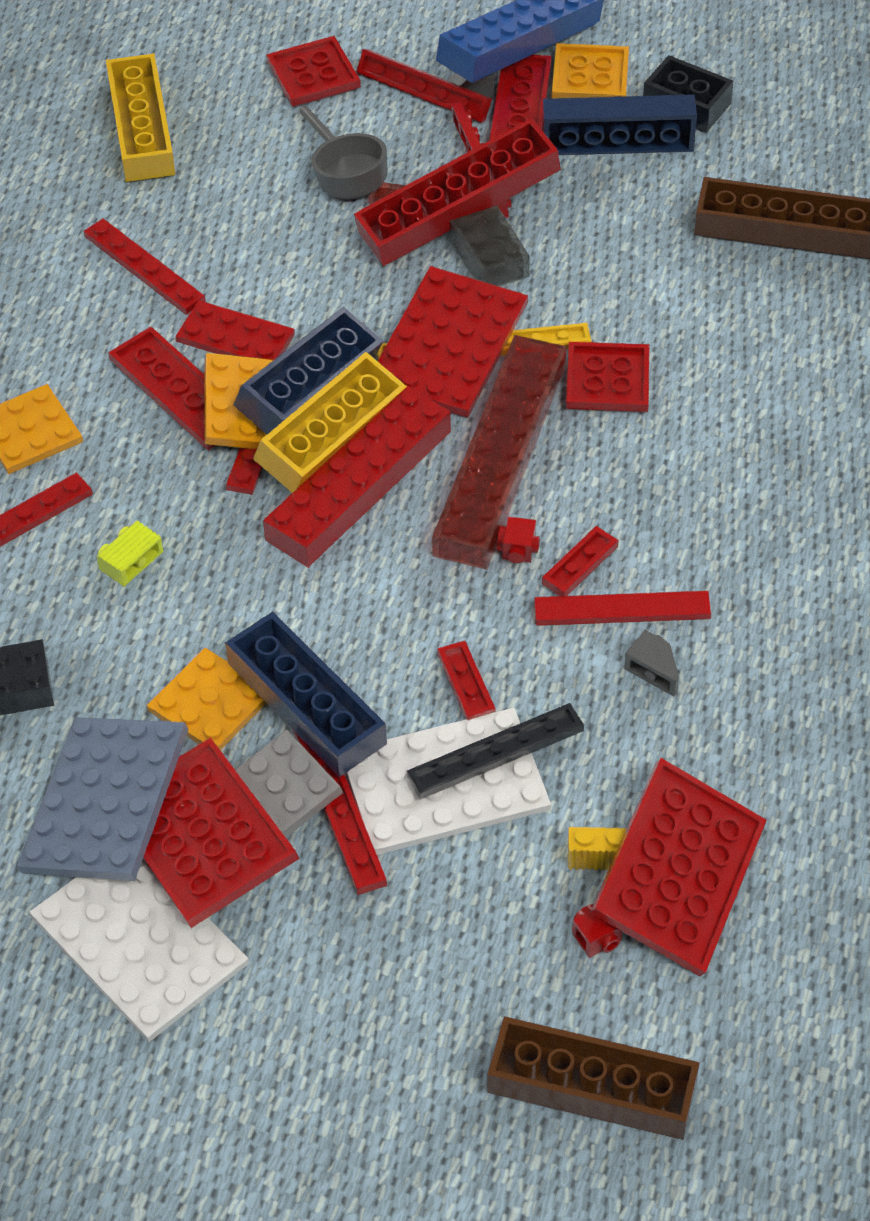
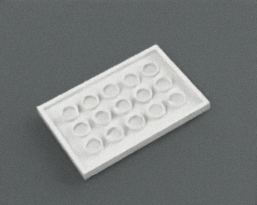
[346,708,551,855]
[29,859,249,1042]

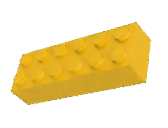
[106,53,176,182]
[253,352,407,493]

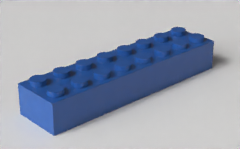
[436,0,604,83]

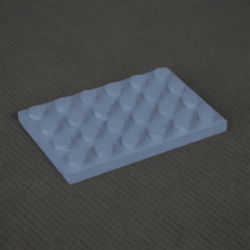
[17,717,189,881]

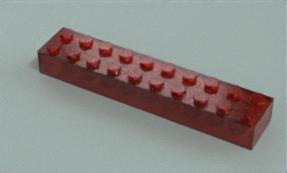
[432,335,567,570]

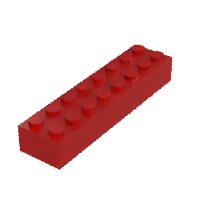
[354,118,561,267]
[263,386,451,568]

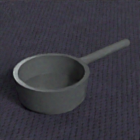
[300,106,388,199]

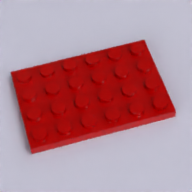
[378,266,528,418]
[143,737,300,928]
[590,758,767,977]

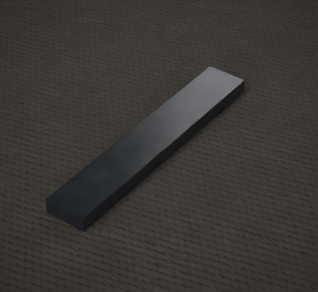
[407,703,584,800]

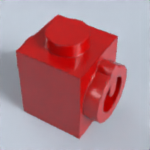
[497,516,540,563]
[572,904,622,958]

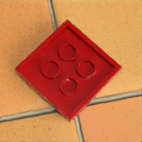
[266,36,361,107]
[566,341,650,412]

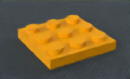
[552,43,629,98]
[0,384,83,475]
[147,648,266,750]

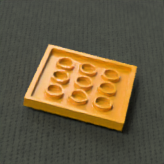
[204,353,274,449]

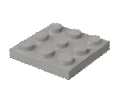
[236,730,343,838]

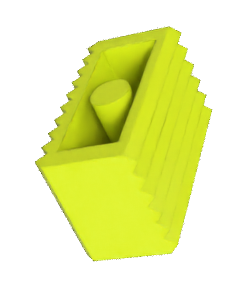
[96,520,163,587]

